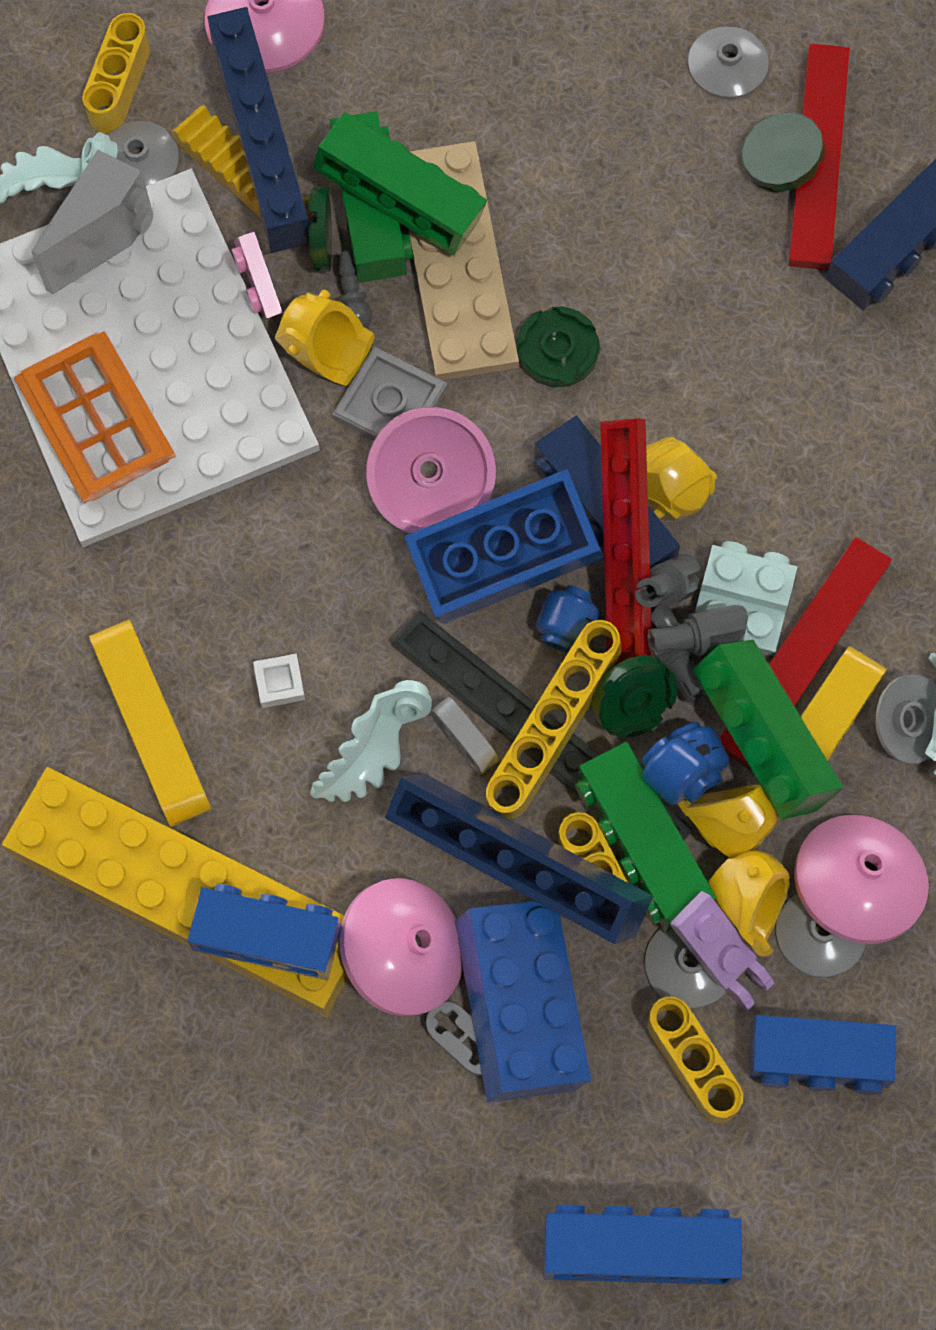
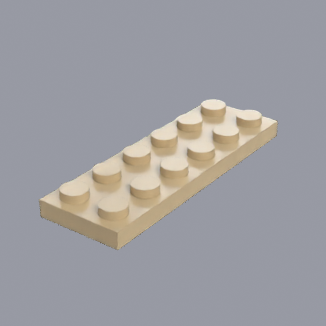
[408,141,519,380]

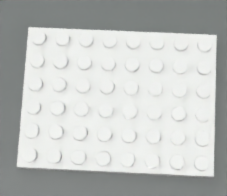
[0,168,320,548]

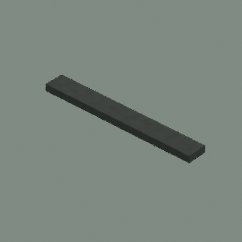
[391,611,693,840]

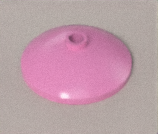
[205,0,325,73]
[366,407,496,533]
[794,815,929,944]
[340,878,463,1016]

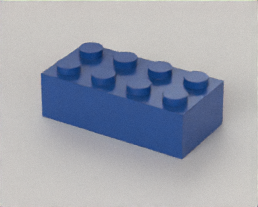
[404,469,604,624]
[455,901,591,1103]
[544,1205,742,1285]

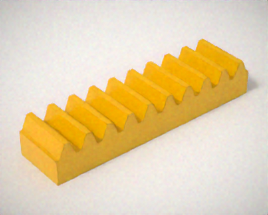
[171,105,314,221]

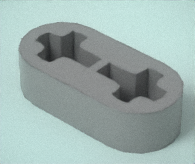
[430,697,499,775]
[426,1002,482,1077]

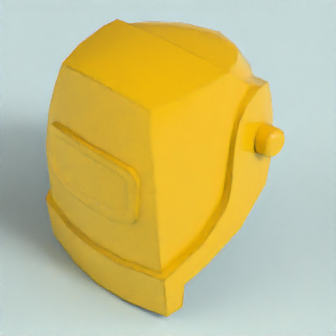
[275,290,375,387]
[646,437,717,521]
[678,784,778,859]
[708,850,790,957]

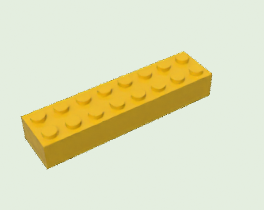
[1,767,348,1018]

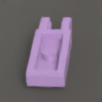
[670,891,774,1011]

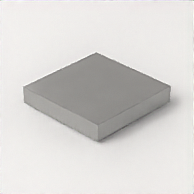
[332,347,448,440]

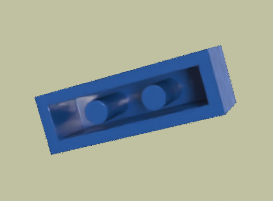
[187,884,341,981]
[750,1015,896,1095]

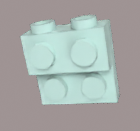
[695,541,798,657]

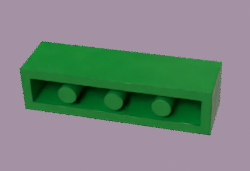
[313,111,487,257]
[329,111,413,283]
[693,640,844,820]
[575,741,717,933]

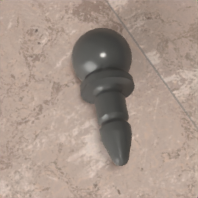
[338,251,373,328]

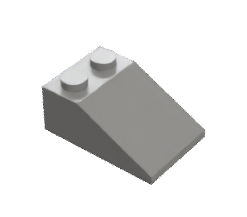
[31,150,153,294]

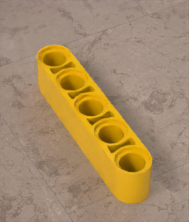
[89,619,212,827]
[486,620,621,819]

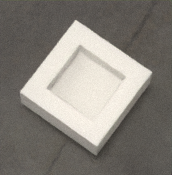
[253,654,305,708]

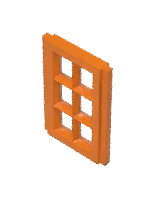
[14,331,176,504]

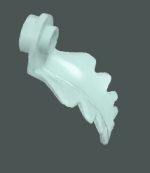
[0,132,118,204]
[310,680,432,802]

